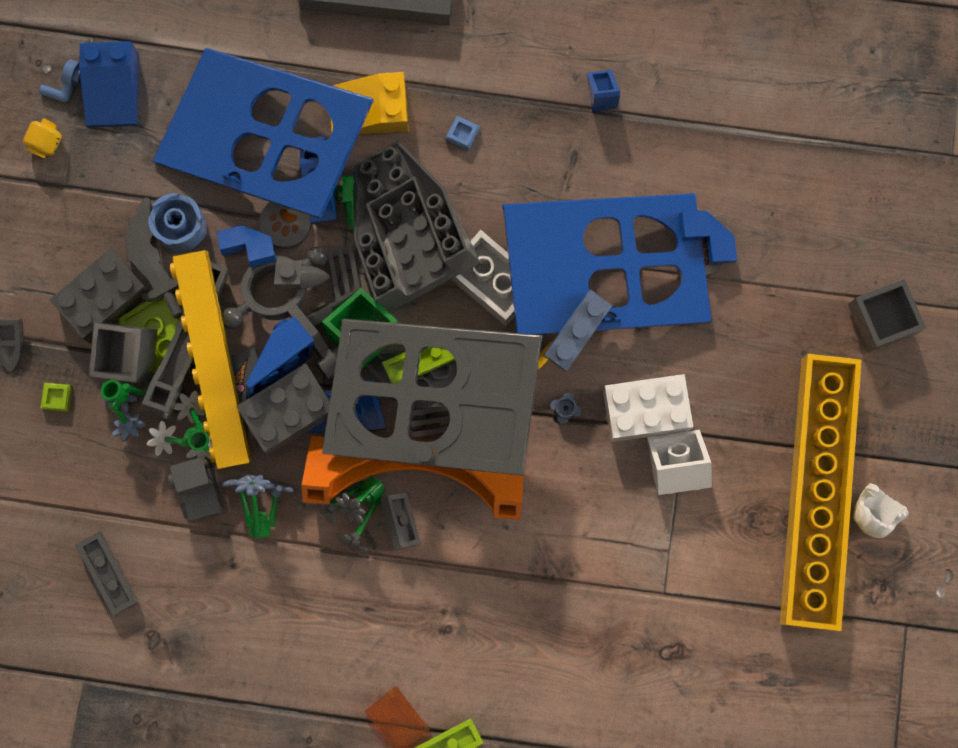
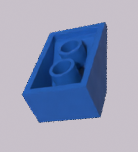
[79,41,138,127]
[245,316,314,400]

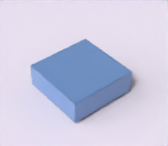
[445,116,480,151]

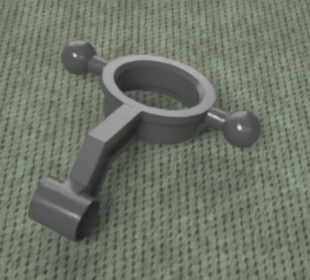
[221,247,338,380]

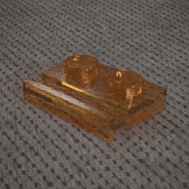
[365,685,430,748]

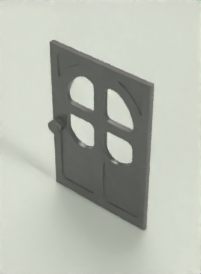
[322,319,542,476]

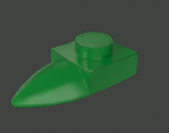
[338,176,355,231]

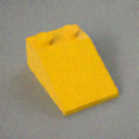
[331,72,409,135]

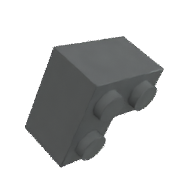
[168,457,225,523]

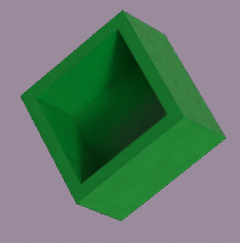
[322,288,398,369]

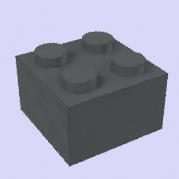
[848,279,926,353]
[89,323,158,383]

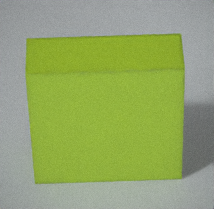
[40,383,73,412]

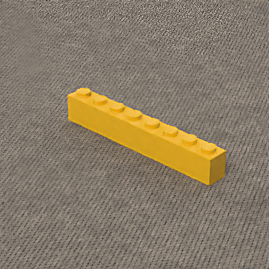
[170,250,252,469]

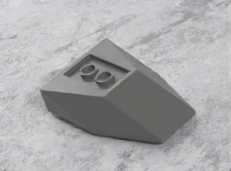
[354,140,481,312]

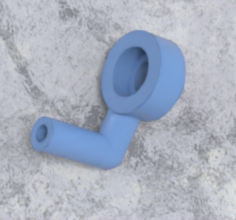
[39,59,81,103]

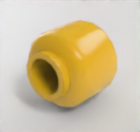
[23,118,62,159]

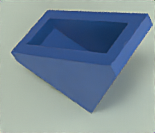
[587,70,620,111]

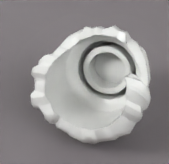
[853,483,909,539]

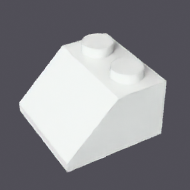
[647,430,712,495]

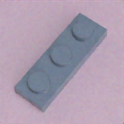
[543,290,612,372]

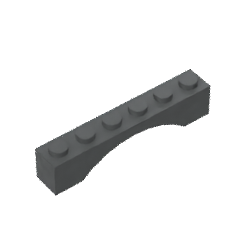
[142,262,228,421]

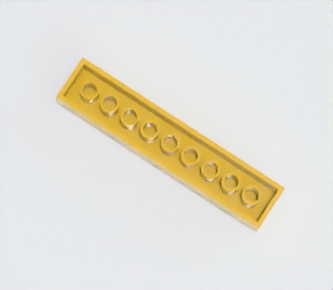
[780,354,862,631]

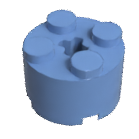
[148,193,207,253]

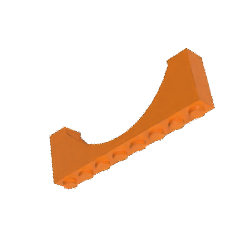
[301,436,524,520]

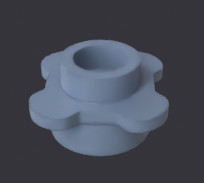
[550,393,581,424]

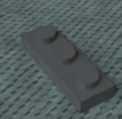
[75,532,139,616]

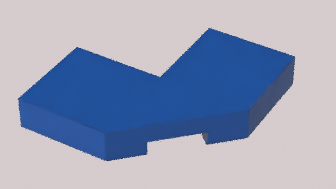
[679,211,738,264]
[217,225,277,268]

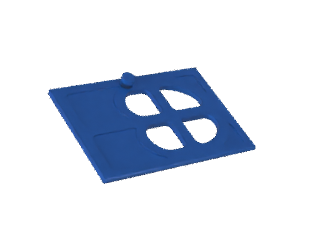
[153,48,374,219]
[502,193,712,335]

